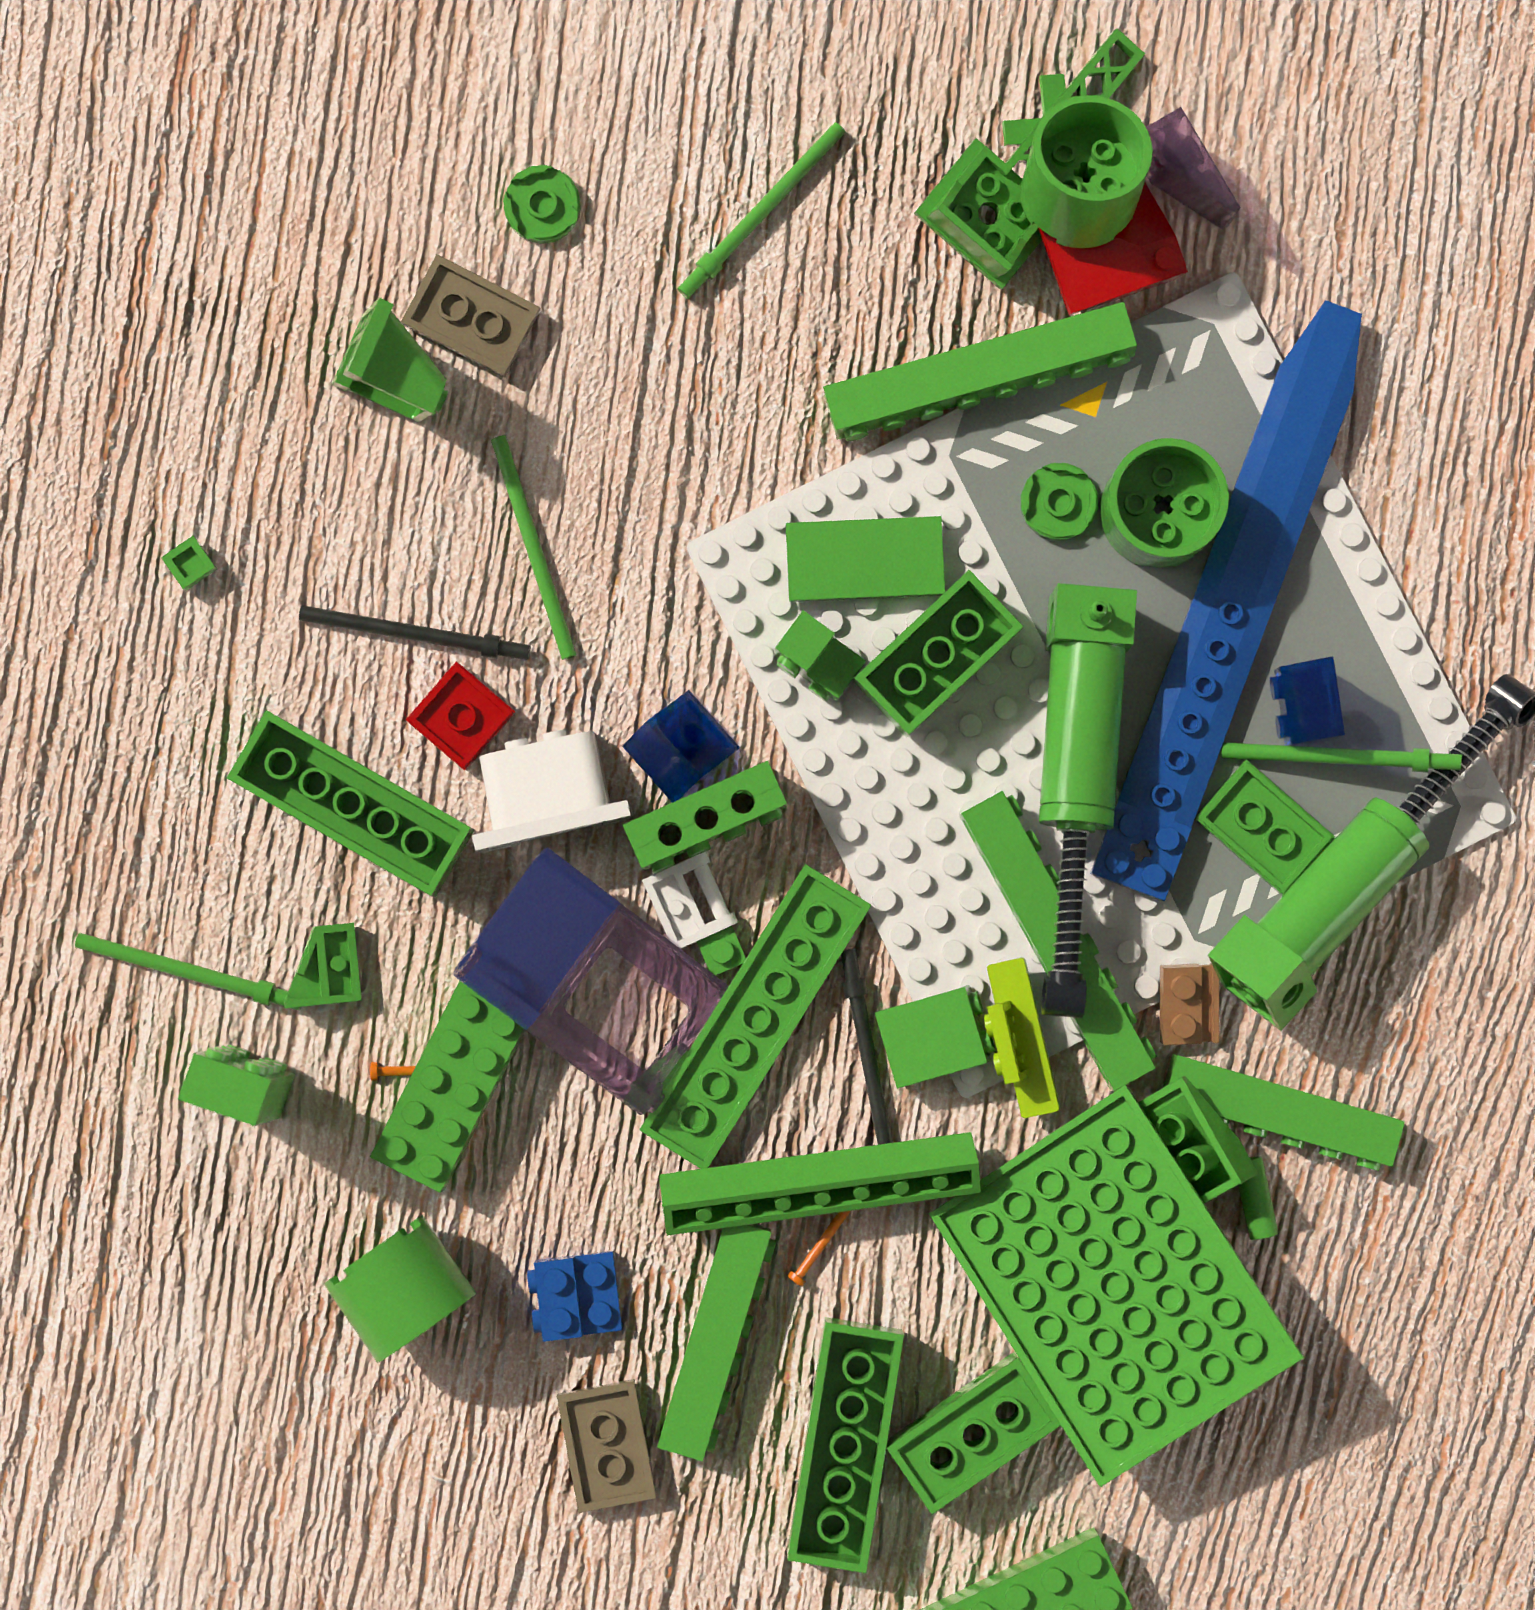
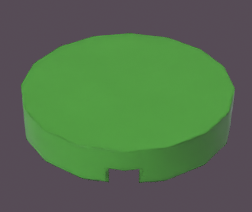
[503,165,581,244]
[1020,463,1098,541]

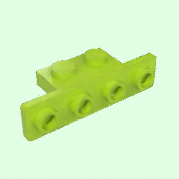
[984,957,1060,1118]

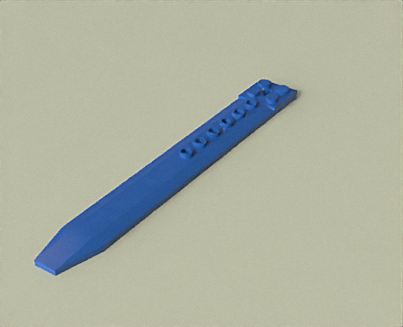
[1090,300,1362,901]

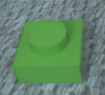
[161,536,217,591]
[696,926,746,977]

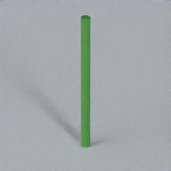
[491,435,577,660]

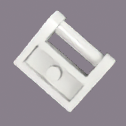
[642,852,738,952]

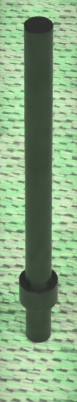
[299,605,531,660]
[841,948,893,1145]

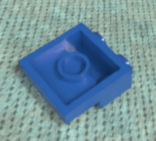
[527,1251,623,1342]

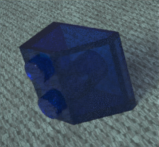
[1270,657,1345,746]
[622,690,740,803]

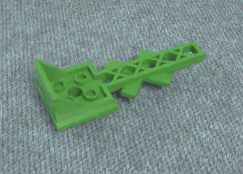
[914,28,1145,290]

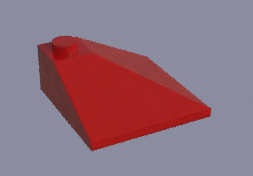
[1039,182,1188,315]

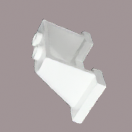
[472,730,634,853]

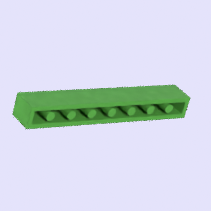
[823,302,1137,441]
[959,790,1157,1091]
[659,1132,981,1236]

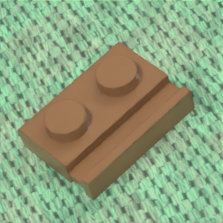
[1160,963,1219,1045]

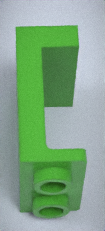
[875,985,995,1088]

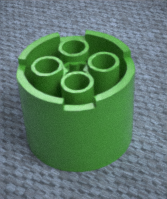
[1020,95,1152,248]
[1100,438,1229,568]
[323,1215,477,1363]

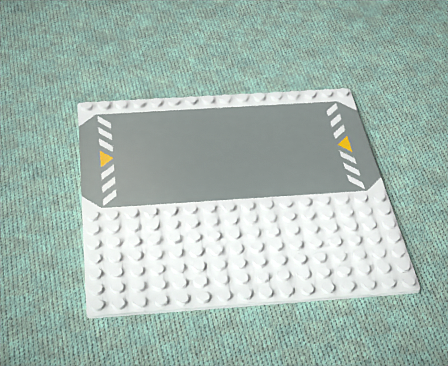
[687,273,1516,1098]

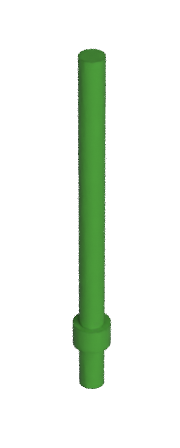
[677,122,846,299]
[1222,742,1462,772]
[75,933,302,1011]

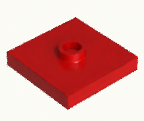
[406,661,516,771]

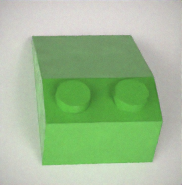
[1139,1076,1259,1204]

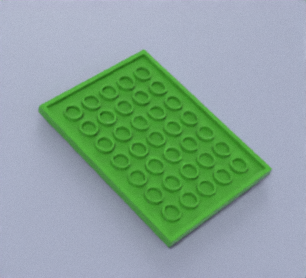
[929,1085,1305,1488]

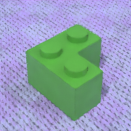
[774,610,866,702]

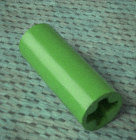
[1238,1156,1279,1240]

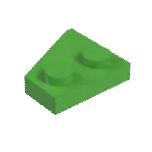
[284,923,362,1009]

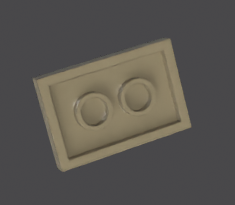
[401,254,541,378]
[557,1379,657,1513]

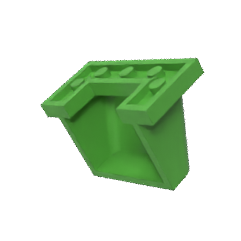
[331,297,448,423]

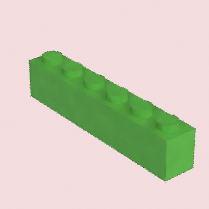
[1163,1054,1405,1171]
[657,1224,777,1462]

